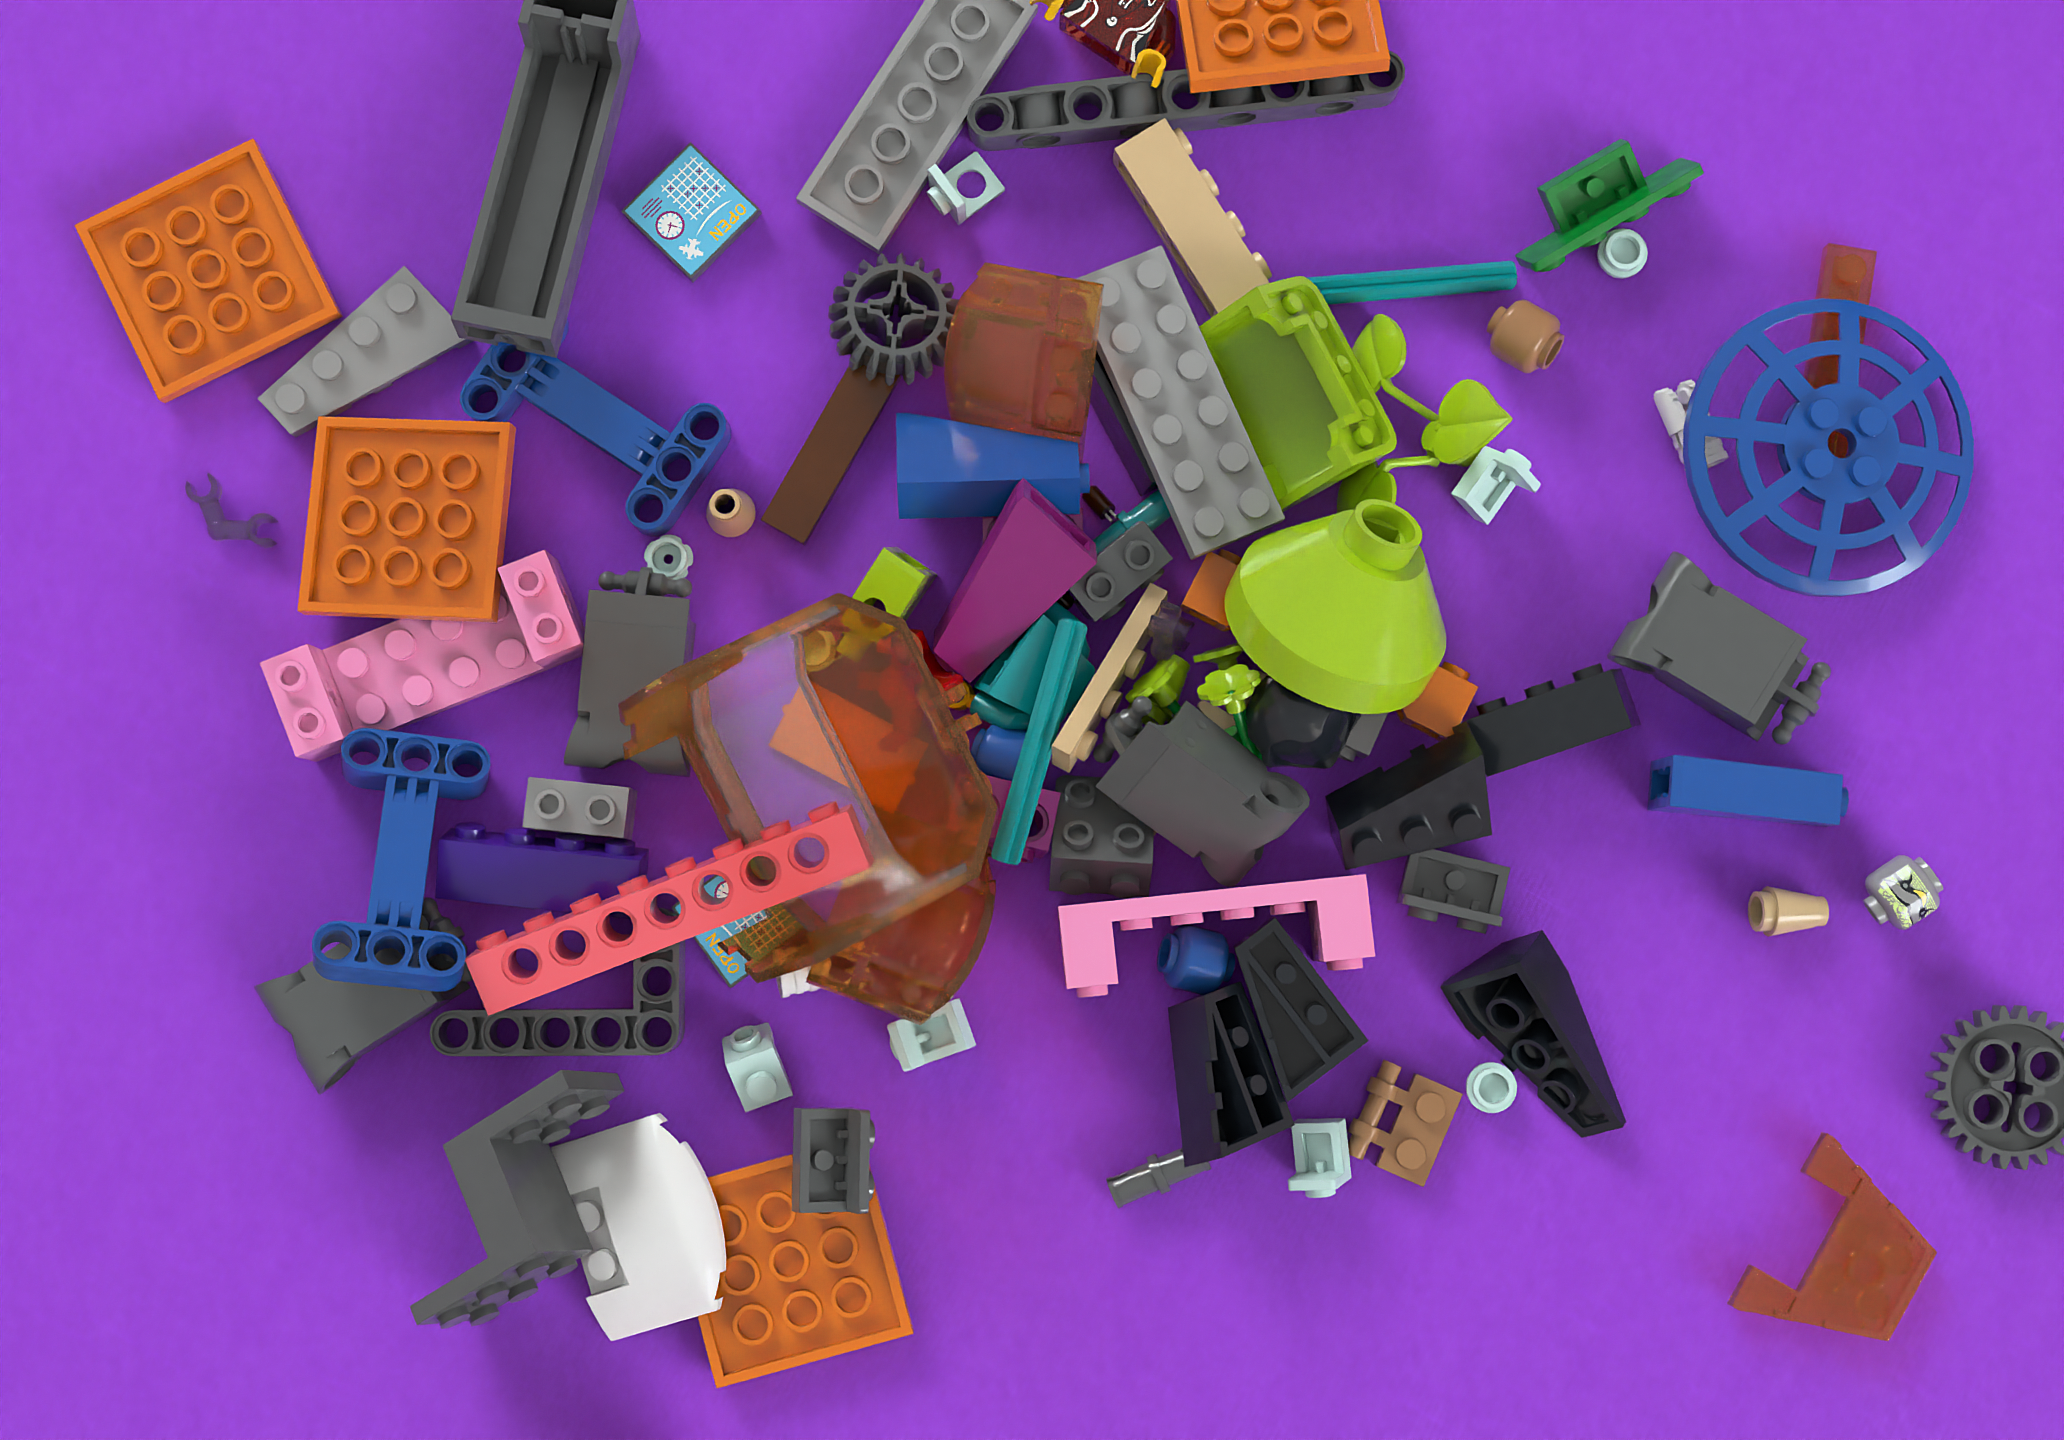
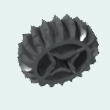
[828,252,963,386]

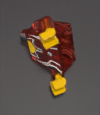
[1029,0,1176,88]

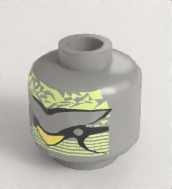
[1862,855,1944,930]

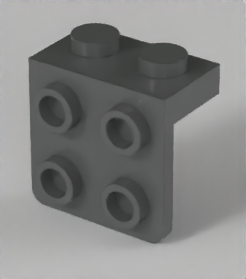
[1049,775,1154,898]

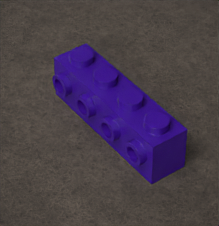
[435,823,649,919]

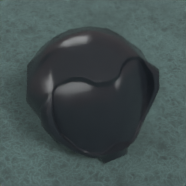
[1246,675,1361,769]

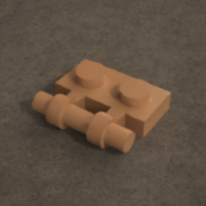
[1347,1059,1463,1187]

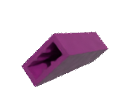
[933,478,1097,683]

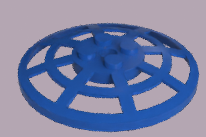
[1683,298,1974,597]

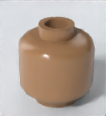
[1486,299,1565,374]

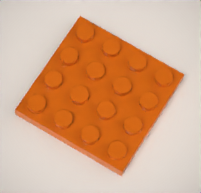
[1176,0,1390,94]
[74,138,343,403]
[297,416,516,623]
[698,1153,914,1389]

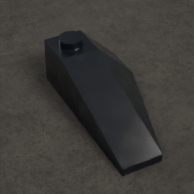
[1440,930,1626,1138]

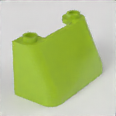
[1199,276,1397,512]

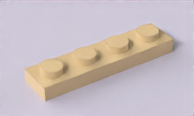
[1052,582,1171,773]

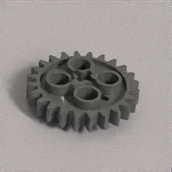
[1925,1005,2064,1170]

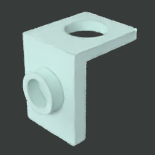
[926,151,1005,225]

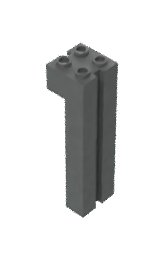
[451,0,641,358]

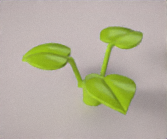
[1337,314,1513,513]

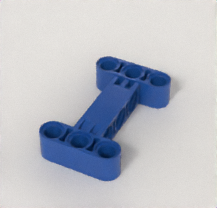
[460,319,731,537]
[312,728,491,992]

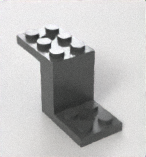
[409,1070,625,1329]

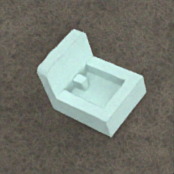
[1451,446,1541,525]
[887,998,976,1072]
[722,1023,793,1112]
[1287,1118,1352,1198]

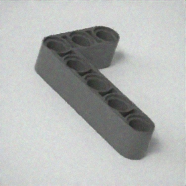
[429,908,685,1056]

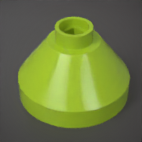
[1224,499,1446,714]

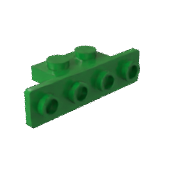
[1515,139,1704,272]

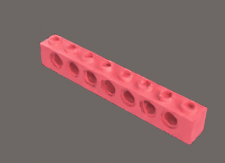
[465,801,874,1016]

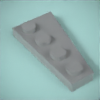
[257,266,473,438]

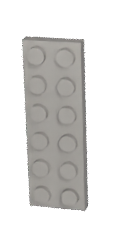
[796,0,1038,255]
[1068,245,1285,560]

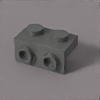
[1069,521,1173,622]
[1396,849,1510,934]
[792,1107,875,1214]

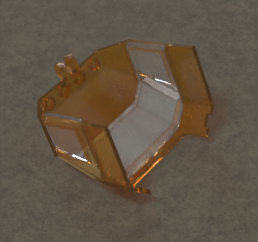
[618,592,998,983]

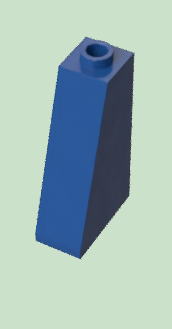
[896,413,1090,519]
[1647,755,1849,827]

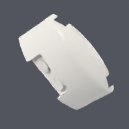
[551,1113,726,1341]

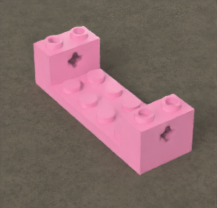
[260,549,585,762]
[1057,874,1375,998]

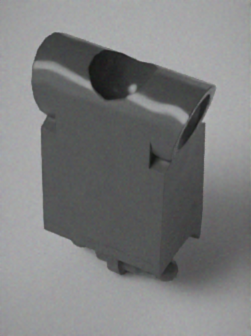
[1607,551,1831,745]
[564,567,696,777]
[1093,696,1310,887]
[254,897,473,1094]

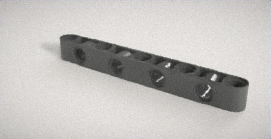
[967,51,1405,151]

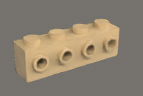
[1113,118,1272,318]

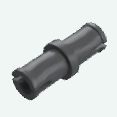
[1106,1148,1212,1209]

